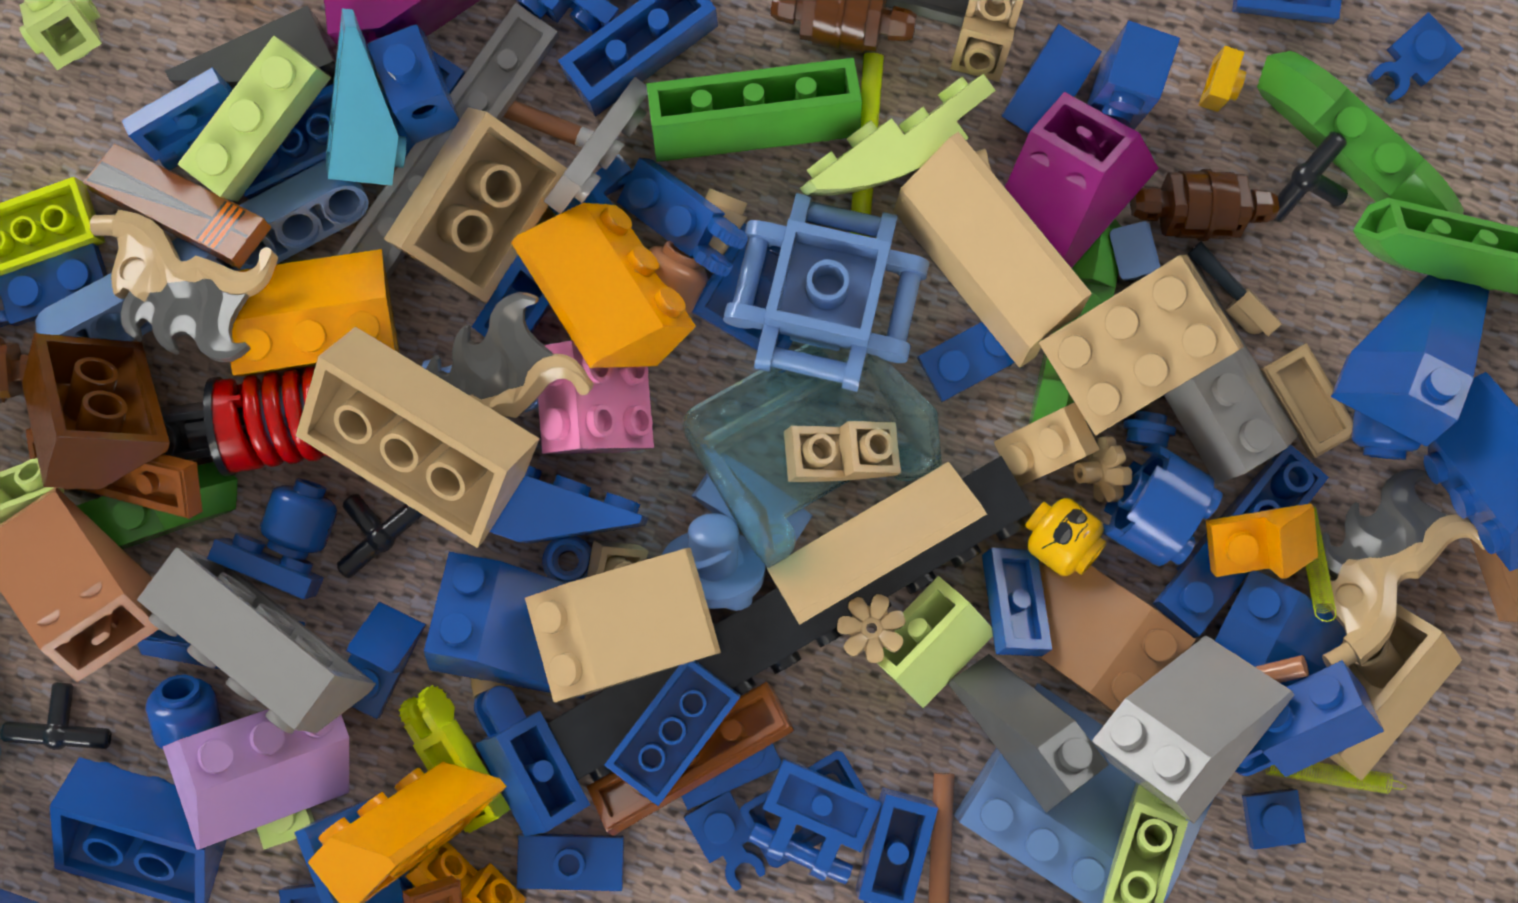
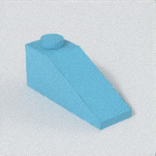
[325,8,406,186]

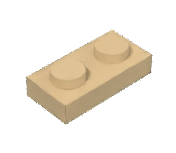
[994,402,1100,486]

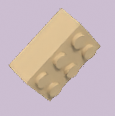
[384,107,567,304]
[1039,254,1244,436]

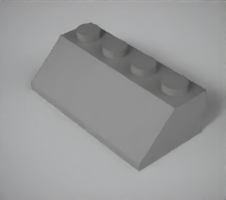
[1164,258,1299,485]
[137,547,376,734]

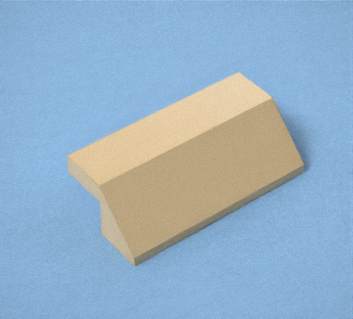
[893,132,1092,368]
[767,462,987,625]

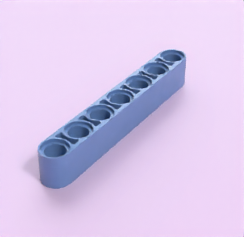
[35,160,368,341]

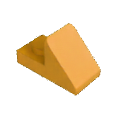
[1206,504,1318,579]

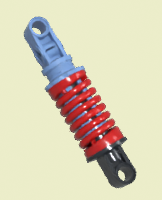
[160,360,539,477]

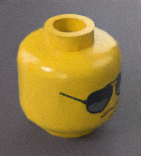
[1026,498,1107,576]

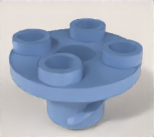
[662,513,765,611]

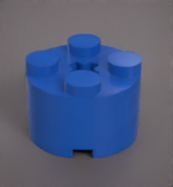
[1103,443,1223,566]

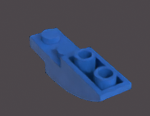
[1153,444,1329,638]

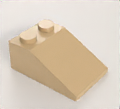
[525,548,721,702]

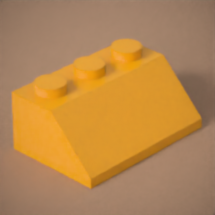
[511,203,696,368]
[230,249,400,377]
[308,762,507,903]

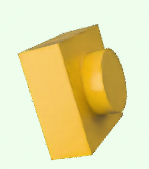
[1198,46,1246,112]

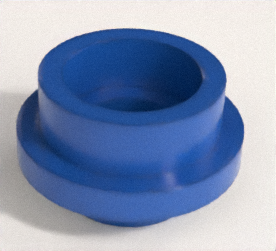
[1123,411,1176,448]
[542,536,592,584]

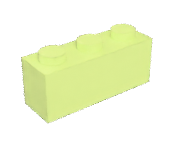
[177,35,331,202]

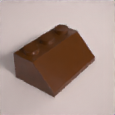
[22,333,170,490]

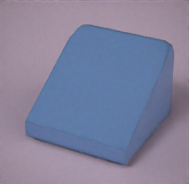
[1110,221,1160,281]

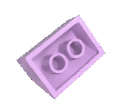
[163,709,349,850]

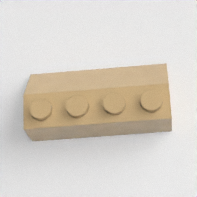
[296,327,539,548]

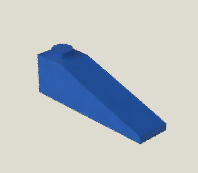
[1331,275,1490,447]
[1215,571,1346,687]

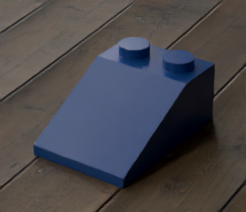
[423,551,586,699]

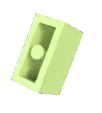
[877,576,993,708]

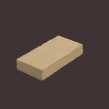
[1260,343,1353,459]

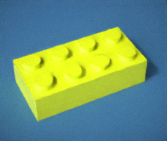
[0,177,105,276]

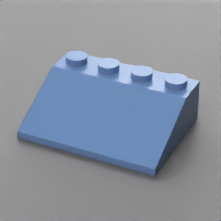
[954,683,1214,903]

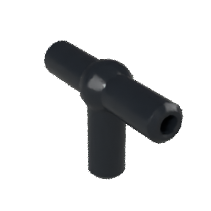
[1273,131,1348,222]
[337,494,423,578]
[1,682,112,750]

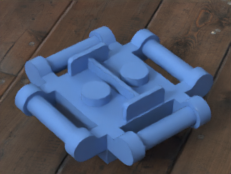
[723,193,930,392]

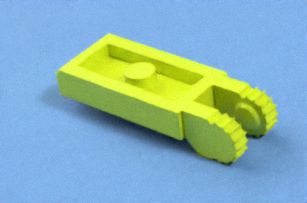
[398,685,511,833]

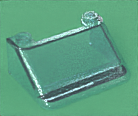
[683,344,942,568]

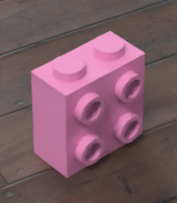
[538,340,654,454]

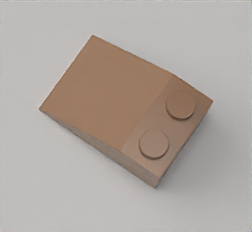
[1036,564,1196,714]

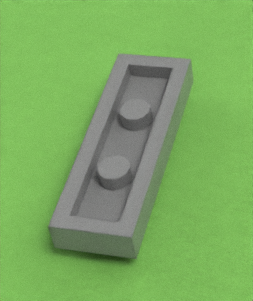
[544,77,648,214]

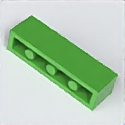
[646,58,862,162]

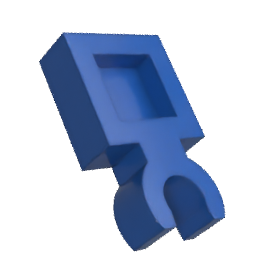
[1367,12,1464,104]
[684,791,765,891]

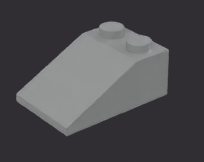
[1092,635,1294,824]

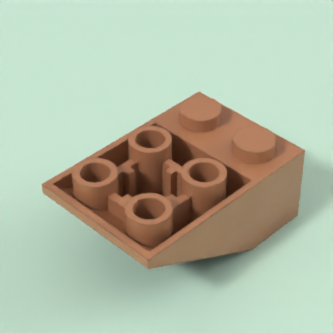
[0,488,159,683]

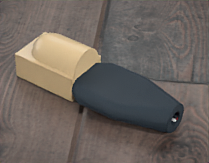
[1187,241,1282,337]

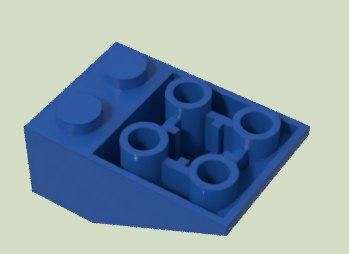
[490,465,648,544]

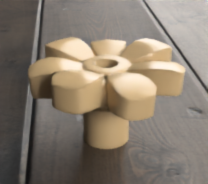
[1073,436,1132,502]
[837,594,905,663]

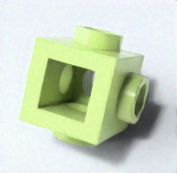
[19,0,102,70]

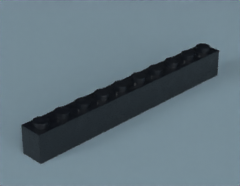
[547,456,1034,782]

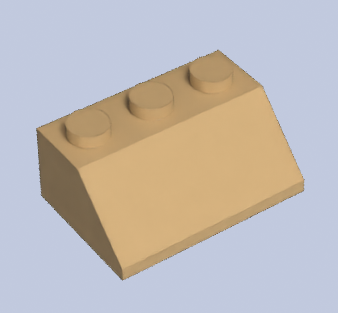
[1329,604,1462,781]

